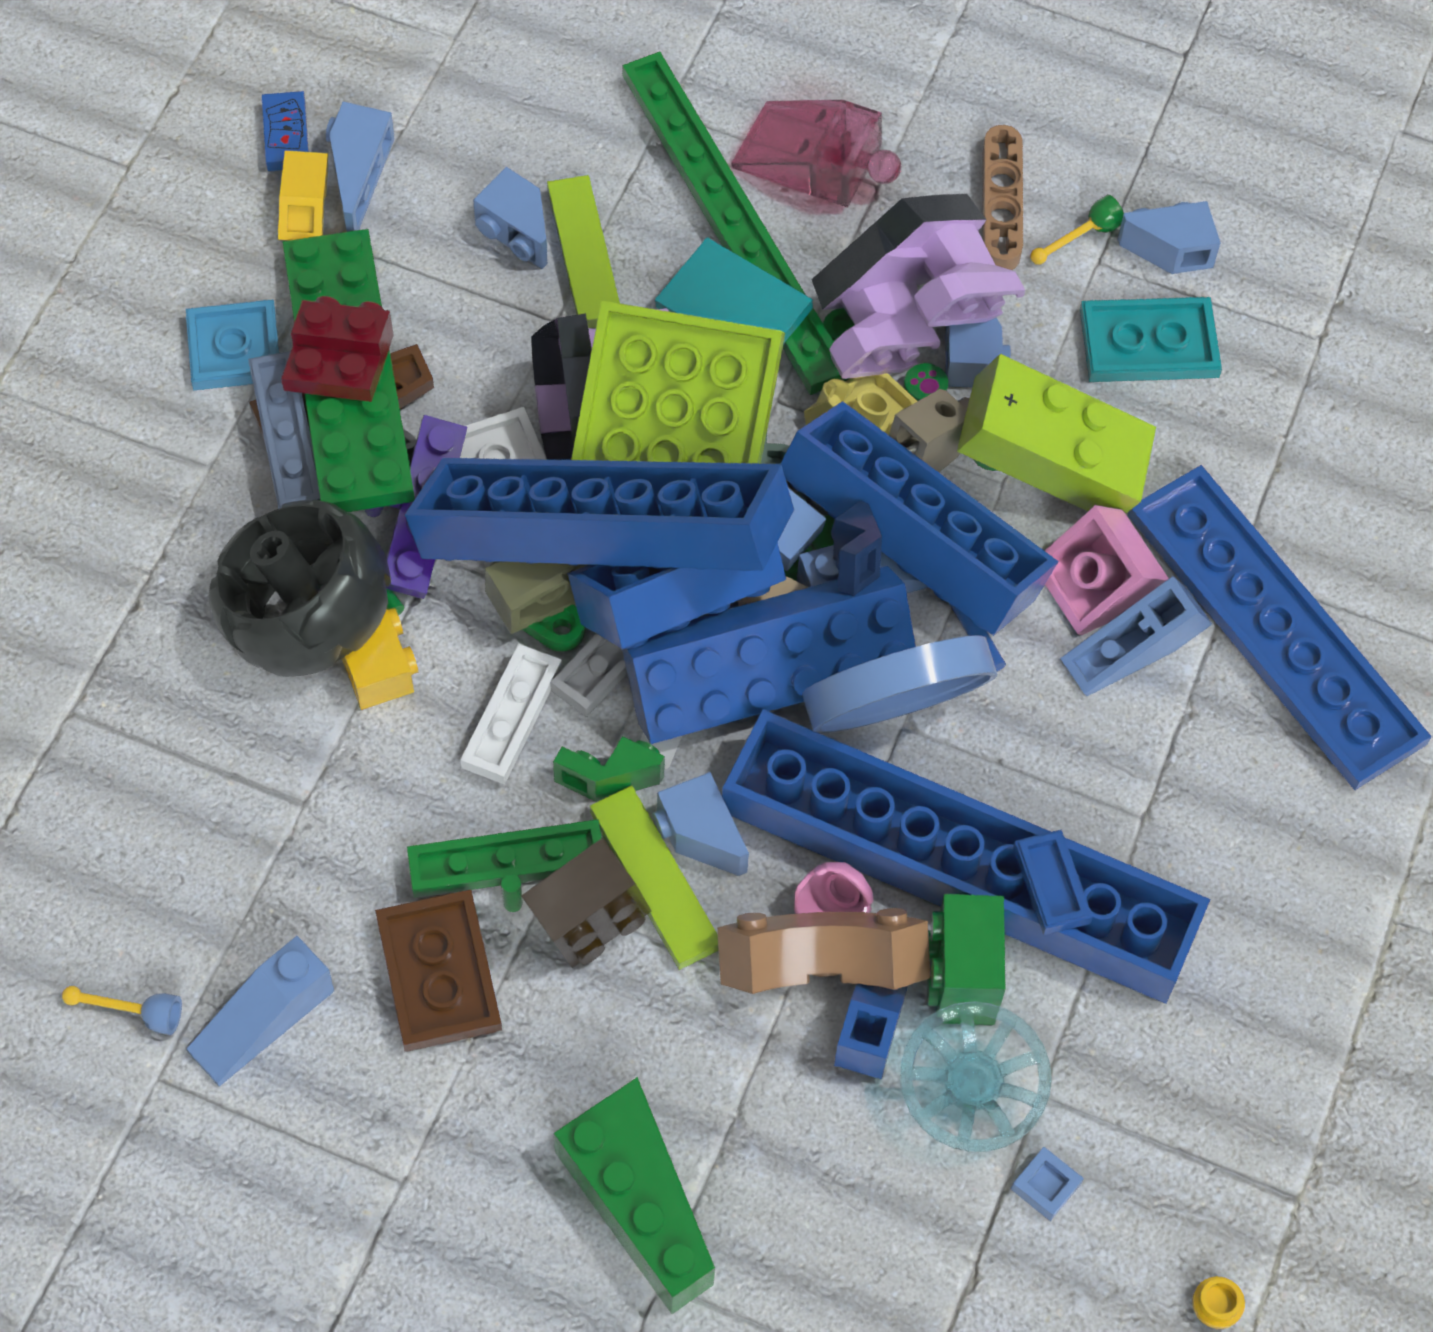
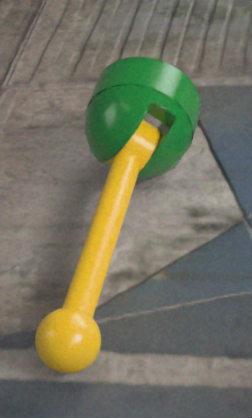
[1030,194,1124,265]

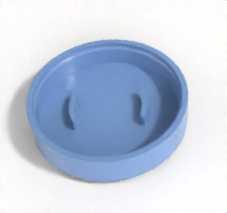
[802,635,998,733]

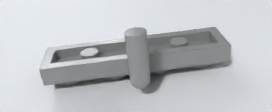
[550,634,627,717]

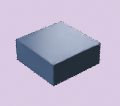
[1011,1147,1084,1222]

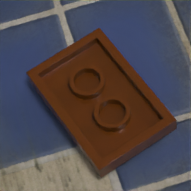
[375,889,502,1052]

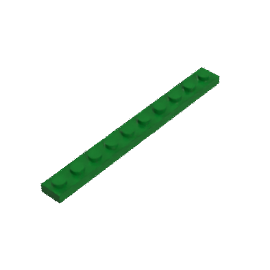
[622,51,850,395]

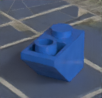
[834,984,908,1079]

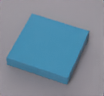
[186,299,280,391]

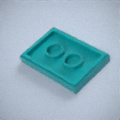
[655,237,813,344]
[1080,297,1222,382]

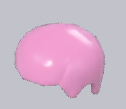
[794,862,873,914]

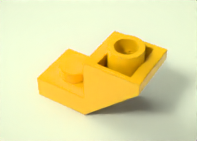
[278,150,328,240]

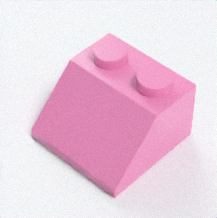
[1045,505,1169,635]

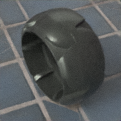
[209,500,391,677]

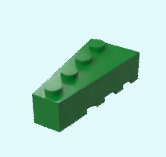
[554,1077,715,1314]

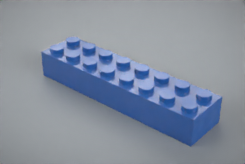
[405,458,794,571]

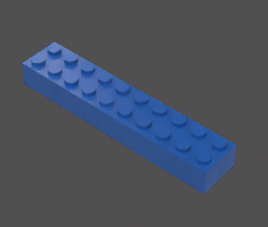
[722,710,1211,1004]

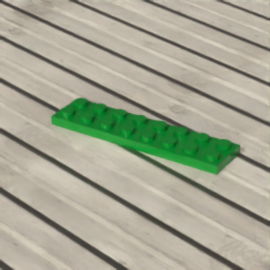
[282,229,415,512]

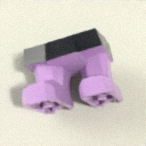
[811,194,1025,379]
[531,308,669,460]

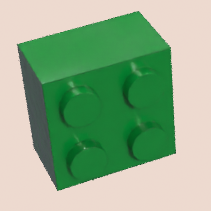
[927,894,1006,1025]

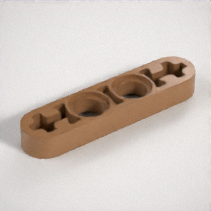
[982,125,1023,270]

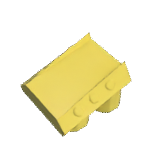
[804,373,918,435]

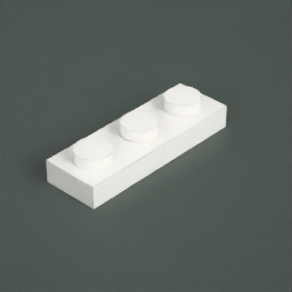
[460,643,562,785]

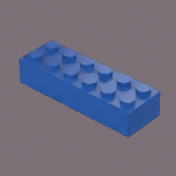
[781,401,1059,636]
[622,566,916,744]

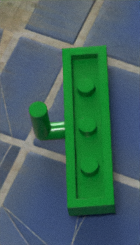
[407,819,602,912]

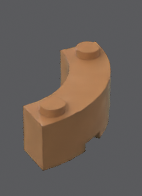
[717,908,930,994]

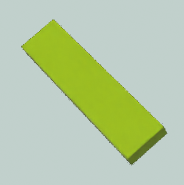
[547,175,620,328]
[590,786,719,970]

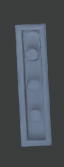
[248,351,321,509]

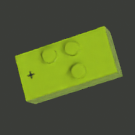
[957,354,1156,514]

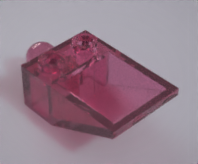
[731,99,902,208]

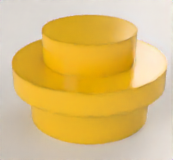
[1192,1276,1245,1329]

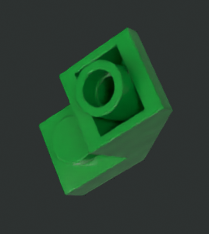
[553,736,665,802]

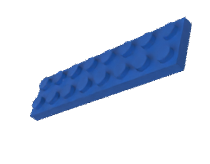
[1127,465,1432,790]

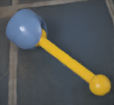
[62,986,182,1035]

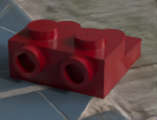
[281,296,394,402]

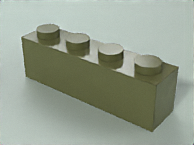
[485,561,587,634]

